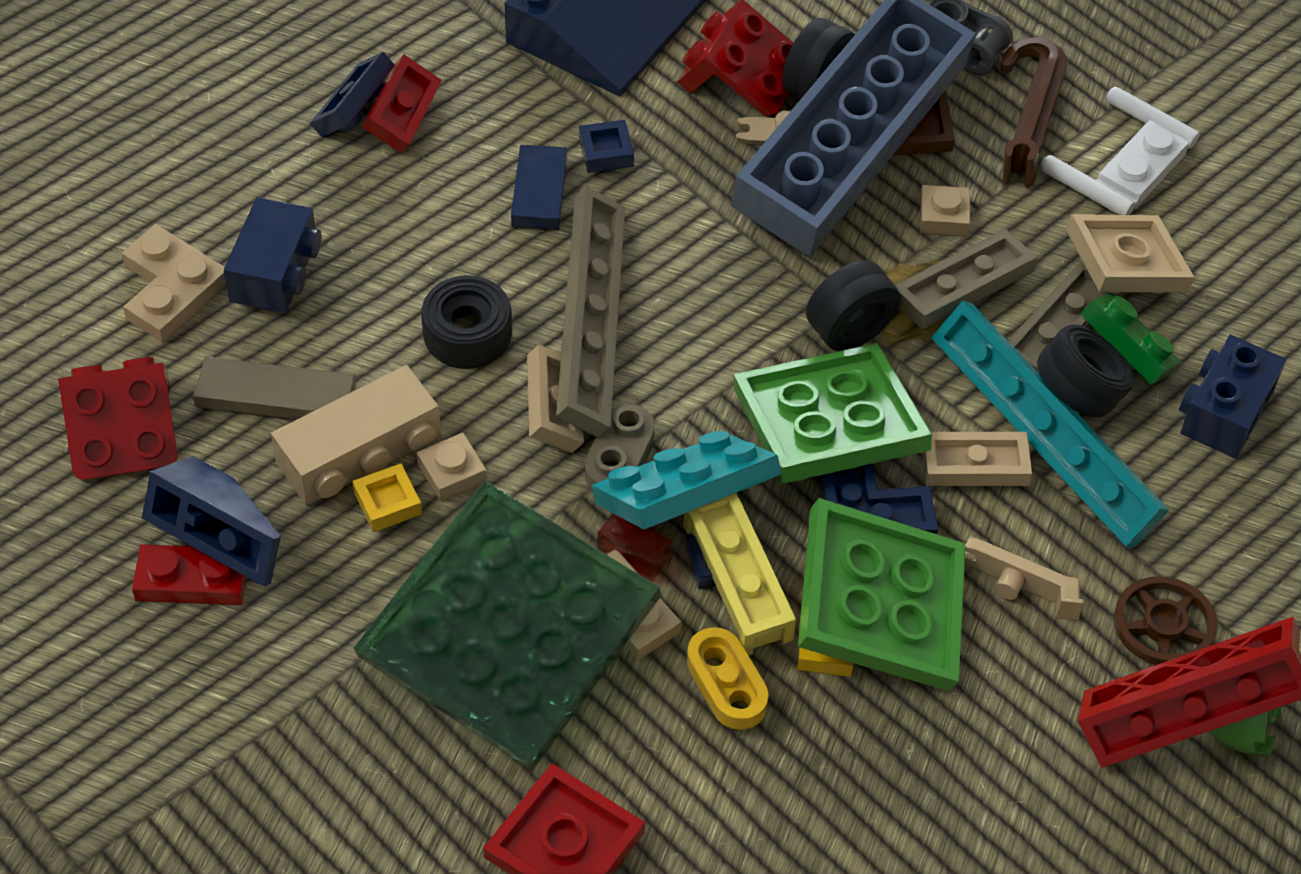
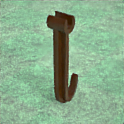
[1001,37,1067,187]

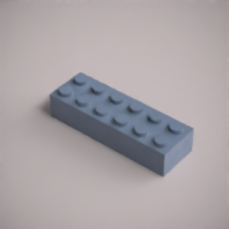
[731,0,976,257]

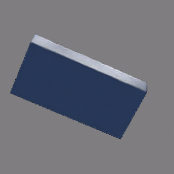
[511,145,567,230]

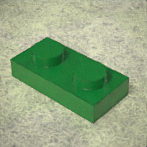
[1080,293,1182,385]

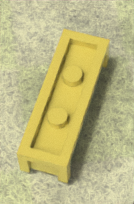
[683,492,796,656]

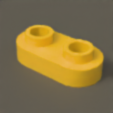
[687,627,768,730]

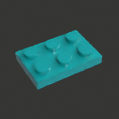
[591,431,782,529]

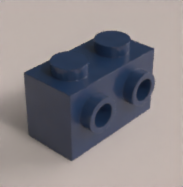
[223,197,322,313]
[1179,334,1287,459]

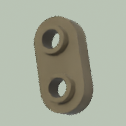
[585,404,655,490]

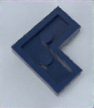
[819,463,938,534]

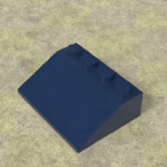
[504,0,706,97]

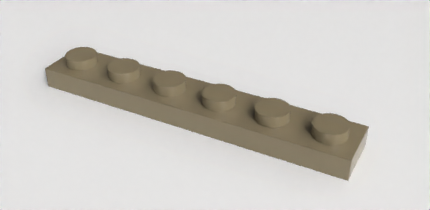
[556,186,625,438]

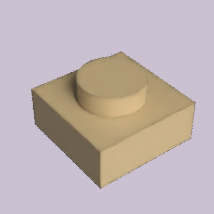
[920,185,970,236]
[416,433,487,502]

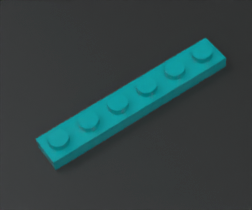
[931,301,1169,548]

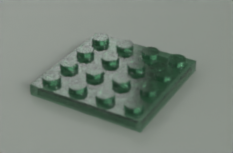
[353,480,662,771]

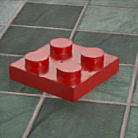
[483,763,645,874]

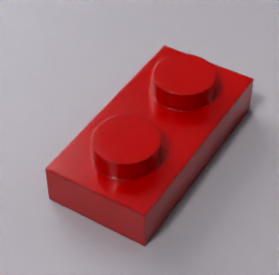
[362,54,442,153]
[132,544,247,605]

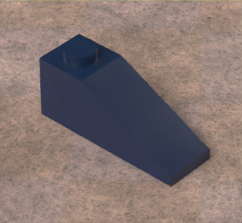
[142,456,281,587]

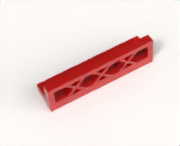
[1077,617,1301,768]

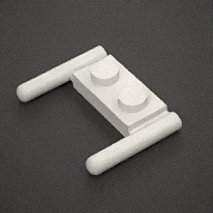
[1040,87,1200,215]

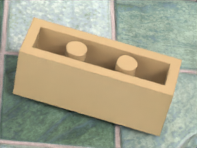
[271,365,441,506]

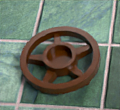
[1114,576,1217,665]

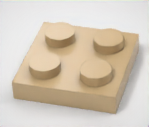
[1065,214,1195,293]

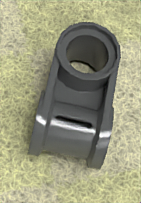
[929,0,1013,75]

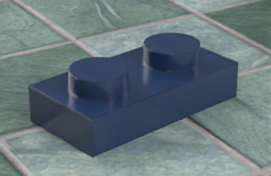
[309,52,395,137]

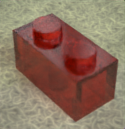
[597,514,672,582]

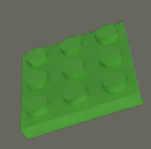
[734,343,932,484]
[798,498,965,691]

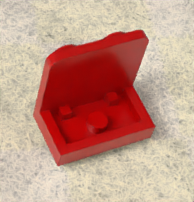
[677,0,793,118]
[58,357,178,480]

